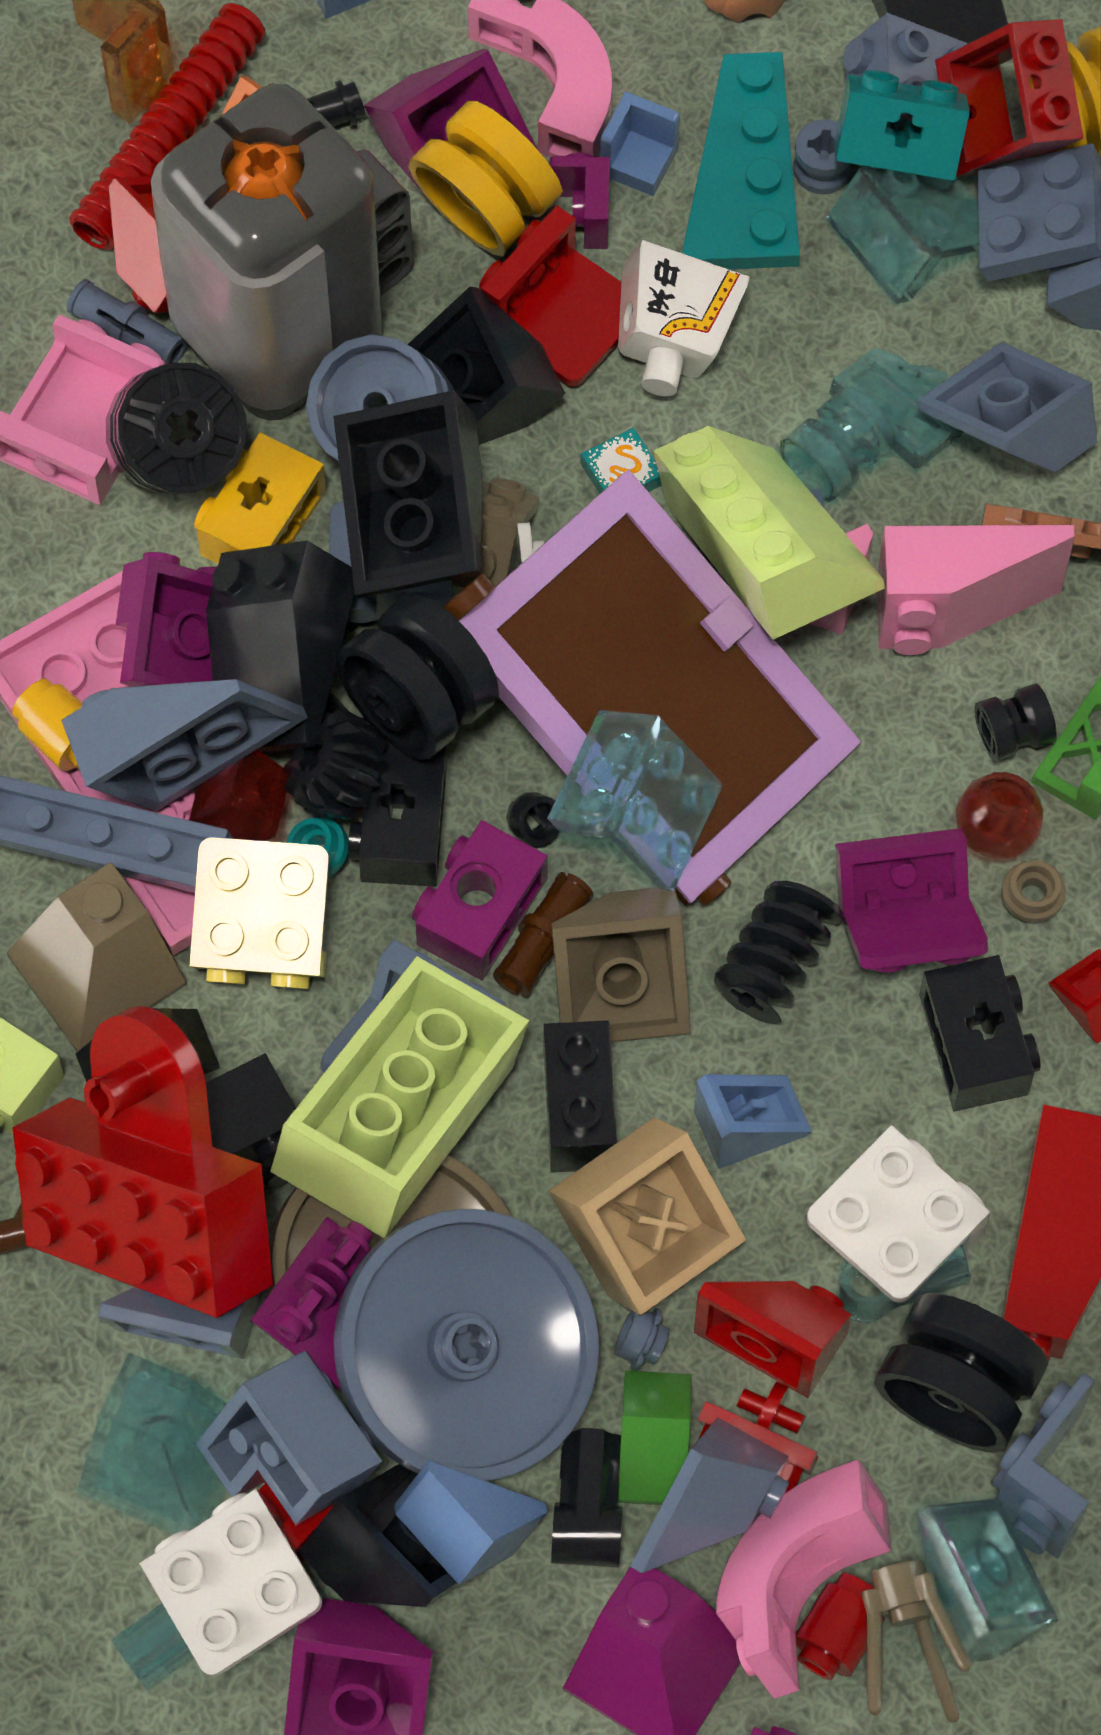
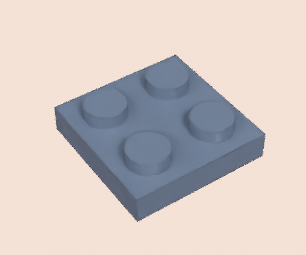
[978,143,1101,282]

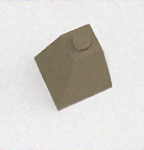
[7,862,186,1052]
[551,886,691,1042]

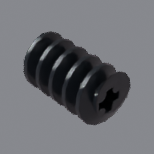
[714,880,844,1024]

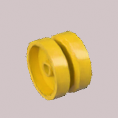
[408,101,563,256]

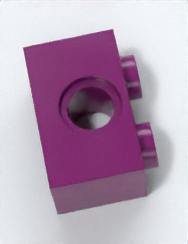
[412,820,548,981]

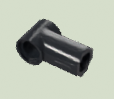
[551,1428,622,1568]

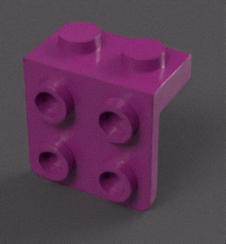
[835,828,988,972]

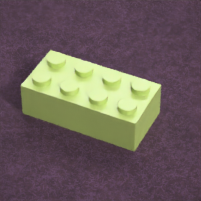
[270,956,529,1238]

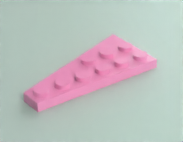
[0,570,202,956]

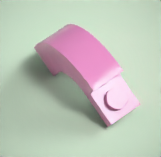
[468,0,612,157]
[716,1459,891,1699]

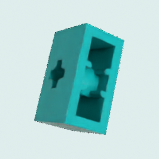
[834,70,970,181]

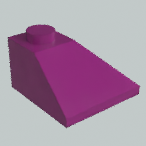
[363,49,539,209]
[563,1567,741,1735]
[284,1598,433,1735]

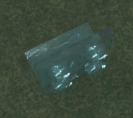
[547,710,722,891]

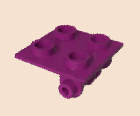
[250,1217,373,1392]

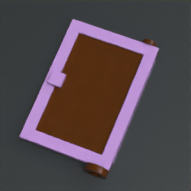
[443,469,861,906]

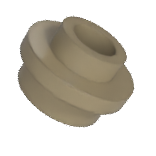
[1001,860,1066,923]

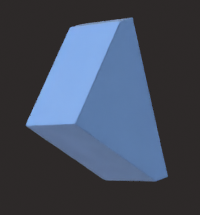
[694,1074,812,1169]
[394,1461,547,1585]

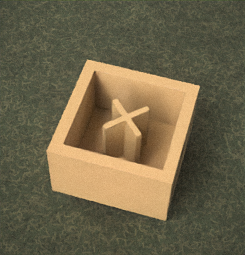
[548,1117,746,1315]

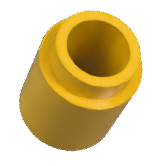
[12,678,82,771]

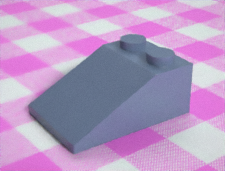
[61,679,308,811]

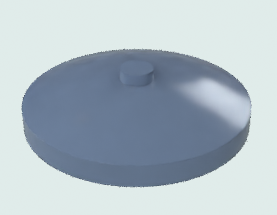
[334,1209,599,1481]

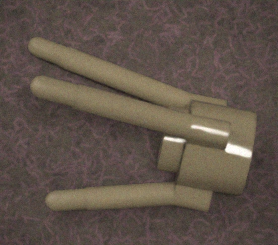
[861,1559,971,1723]

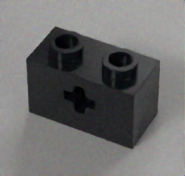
[348,742,447,887]
[919,955,1041,1112]
[543,1020,617,1173]

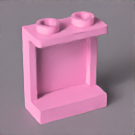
[0,315,166,505]

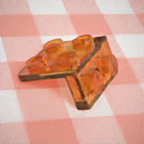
[72,0,174,124]

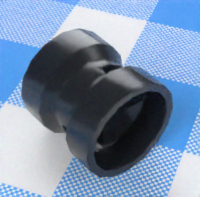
[974,683,1057,762]

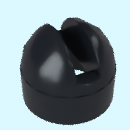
[506,792,563,846]

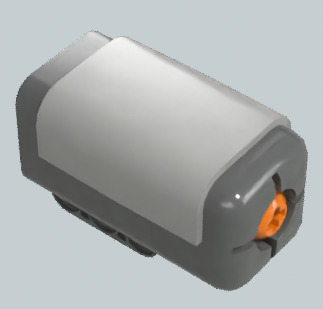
[151,83,413,421]

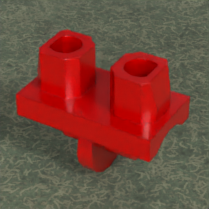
[697,1382,819,1493]

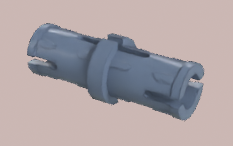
[66,279,188,364]

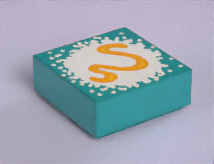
[580,427,662,494]

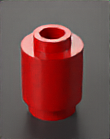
[796,1573,885,1680]

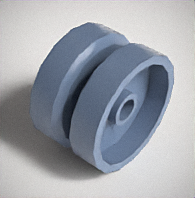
[306,334,454,460]

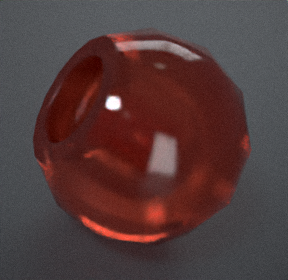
[956,772,1044,860]

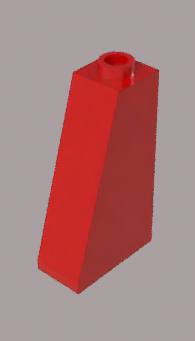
[1002,1104,1101,1361]

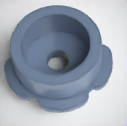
[614,1308,669,1370]

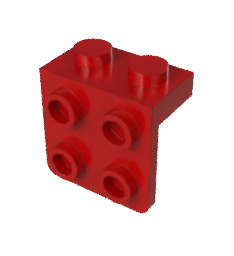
[479,205,622,386]

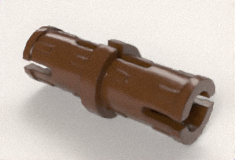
[493,872,593,997]

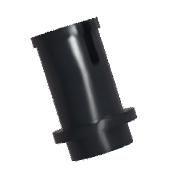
[307,80,366,127]

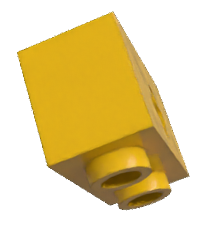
[194,432,326,564]

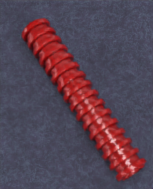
[69,3,266,250]

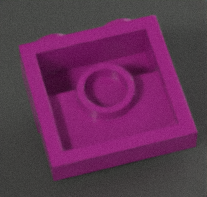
[116,552,216,687]

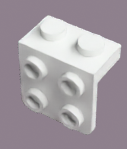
[807,1125,990,1303]
[139,1489,322,1676]

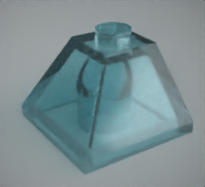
[77,1353,227,1535]
[917,1499,1059,1663]

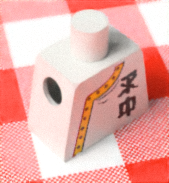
[618,240,749,396]

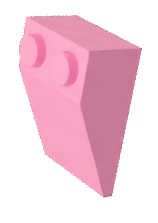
[876,525,1075,655]

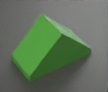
[618,1370,691,1505]

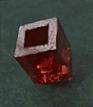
[189,750,289,841]

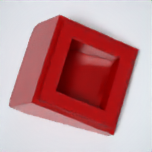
[1048,949,1101,1043]

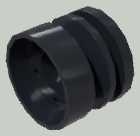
[106,363,247,494]

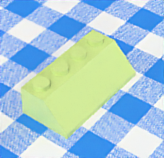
[653,426,885,640]

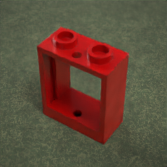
[935,19,1084,177]

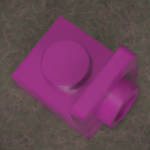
[550,153,610,249]

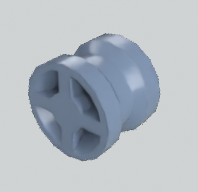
[793,119,853,195]

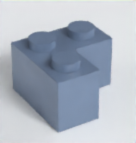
[196,1351,382,1525]

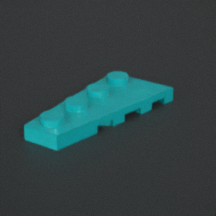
[682,52,800,270]

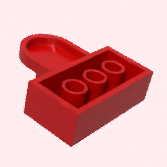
[12,1006,273,1318]

